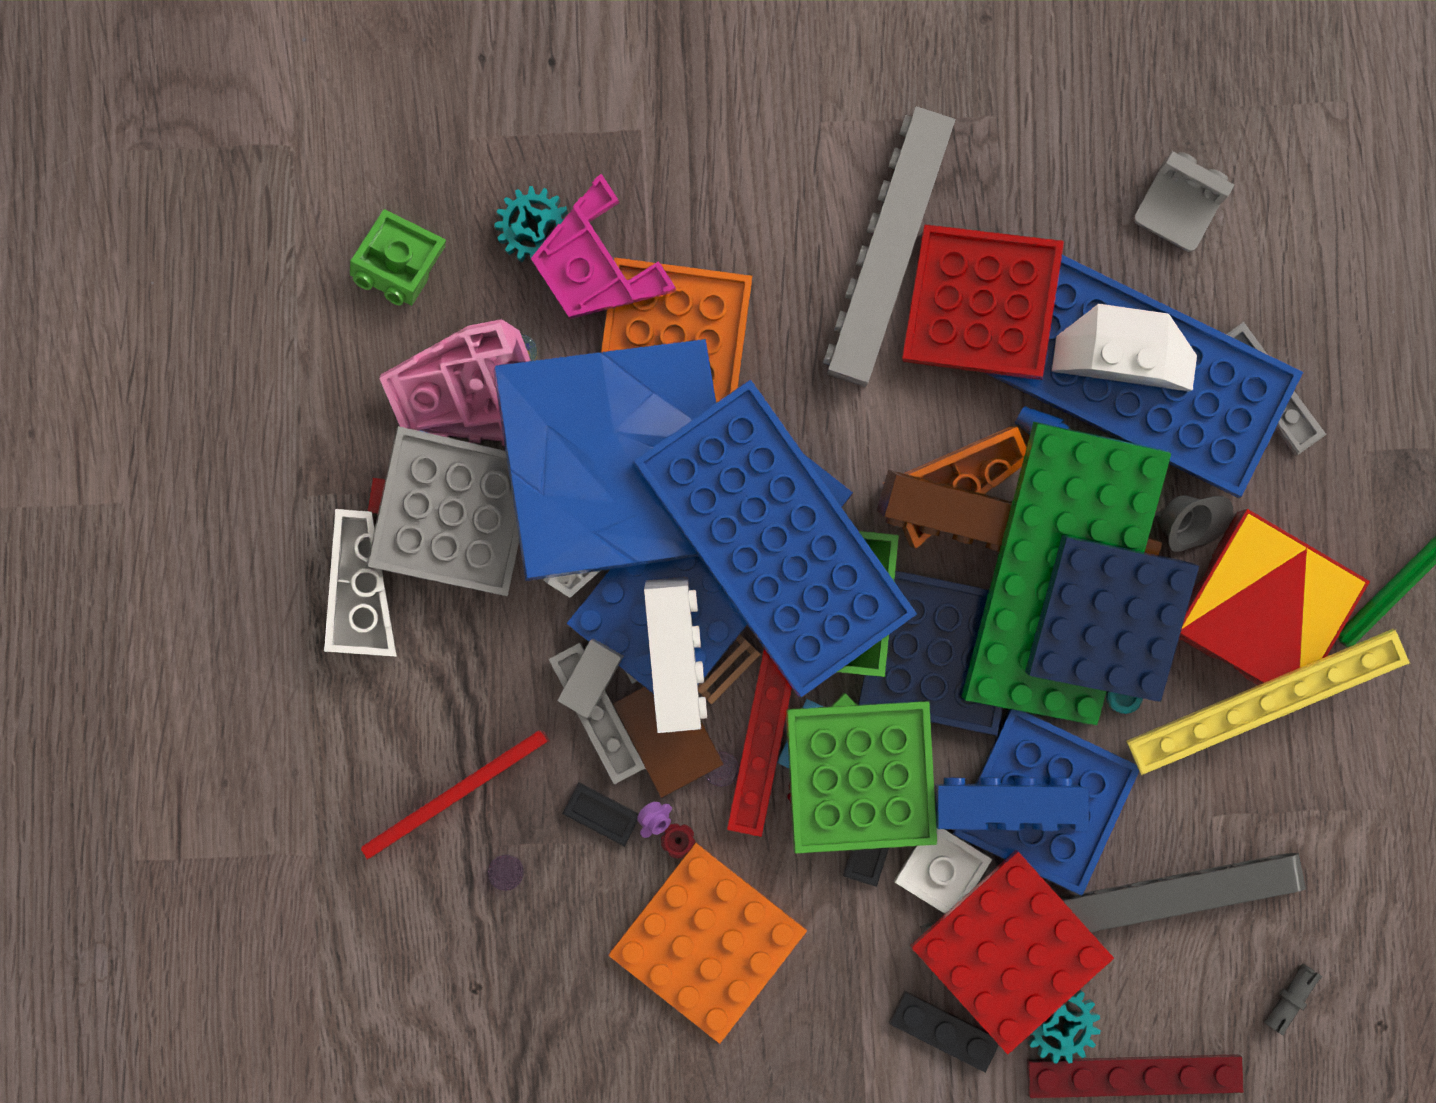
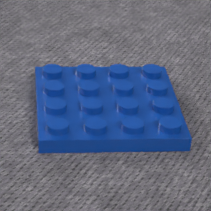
[952,709,1139,896]

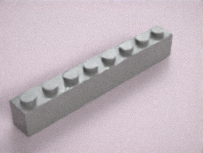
[823,106,956,387]

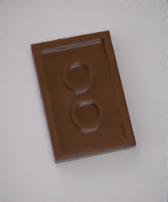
[613,687,724,798]

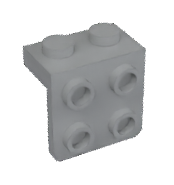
[1134,151,1234,252]

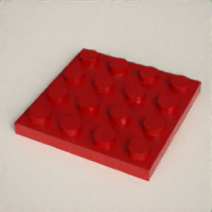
[902,224,1064,380]
[910,850,1114,1055]

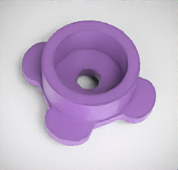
[637,802,672,838]

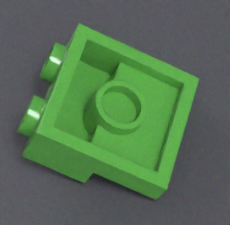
[350,209,446,306]

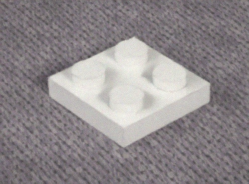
[894,828,992,914]

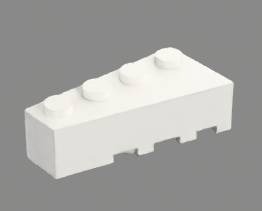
[324,509,397,656]
[644,577,707,733]

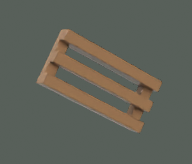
[698,634,761,705]

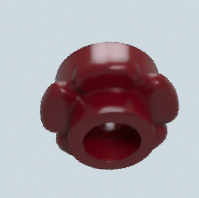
[661,823,696,858]

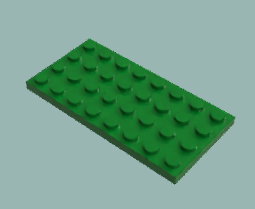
[962,421,1171,725]

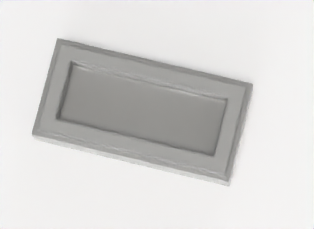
[557,638,624,719]

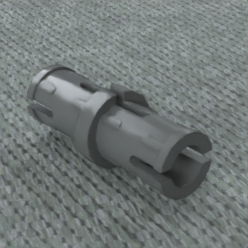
[1264,963,1322,1036]

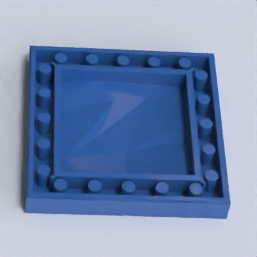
[493,339,716,581]

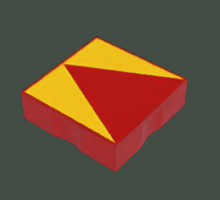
[1179,509,1370,685]

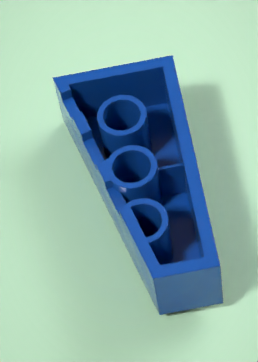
[935,777,1089,832]

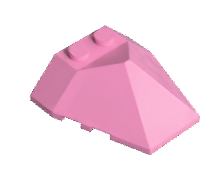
[379,319,531,446]

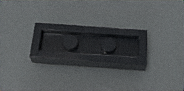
[889,990,999,1073]

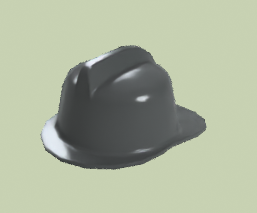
[1154,495,1233,552]

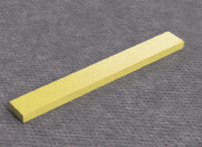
[1126,629,1410,775]

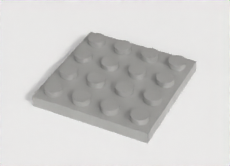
[366,426,519,596]

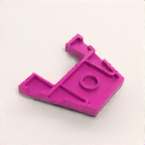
[531,174,676,319]

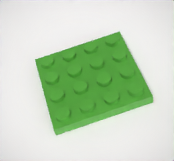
[786,701,937,854]

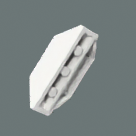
[1051,304,1197,391]

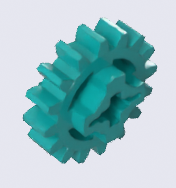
[494,186,568,264]
[1027,990,1101,1064]

